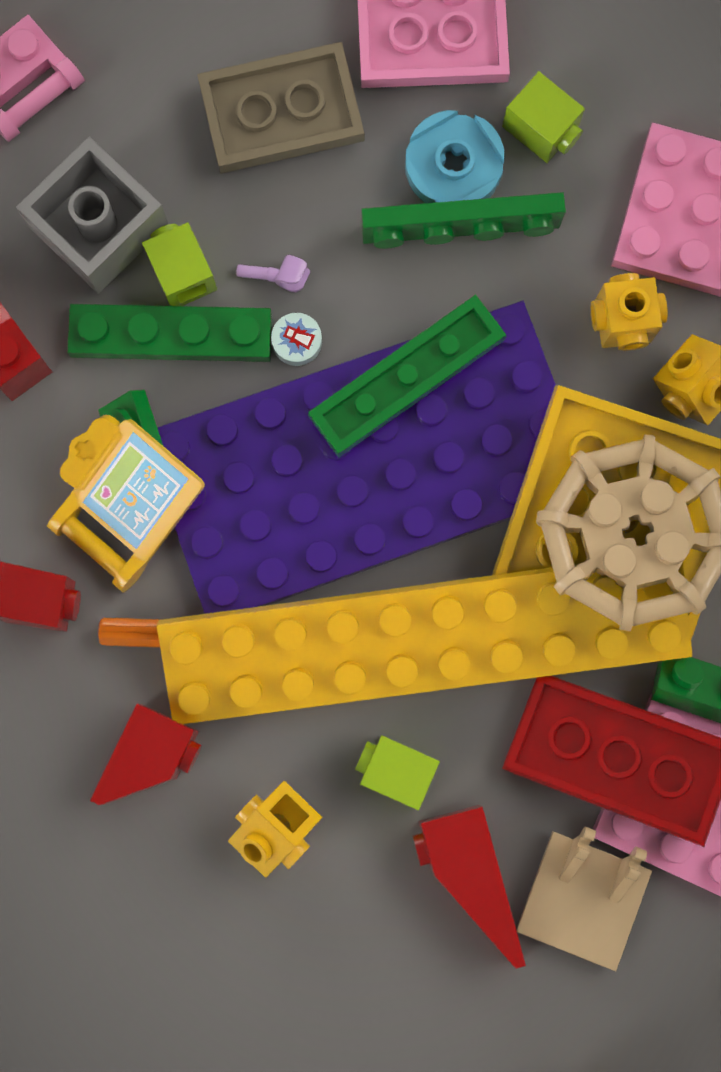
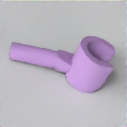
[236,255,310,292]

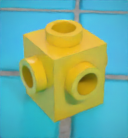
[591,273,668,351]
[652,334,721,426]
[228,781,323,878]

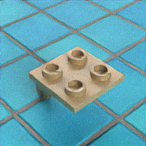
[516,826,652,971]

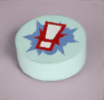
[271,313,322,366]

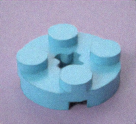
[405,110,504,203]

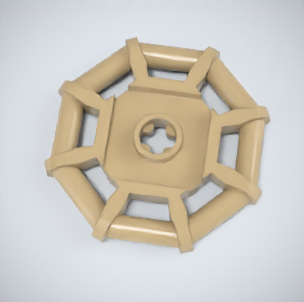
[536,434,721,631]

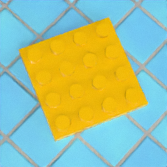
[492,385,721,640]

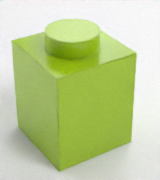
[502,71,585,163]
[142,222,217,306]
[355,735,440,811]

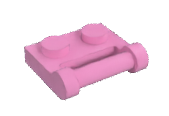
[0,15,85,142]

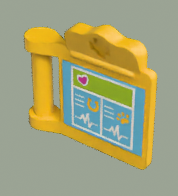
[47,415,204,593]

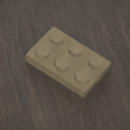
[197,42,365,174]

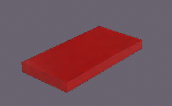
[502,676,721,847]

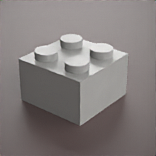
[16,136,168,294]

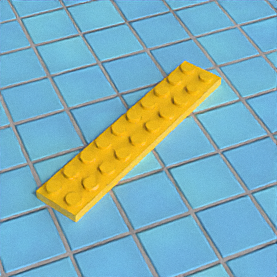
[156,563,693,724]

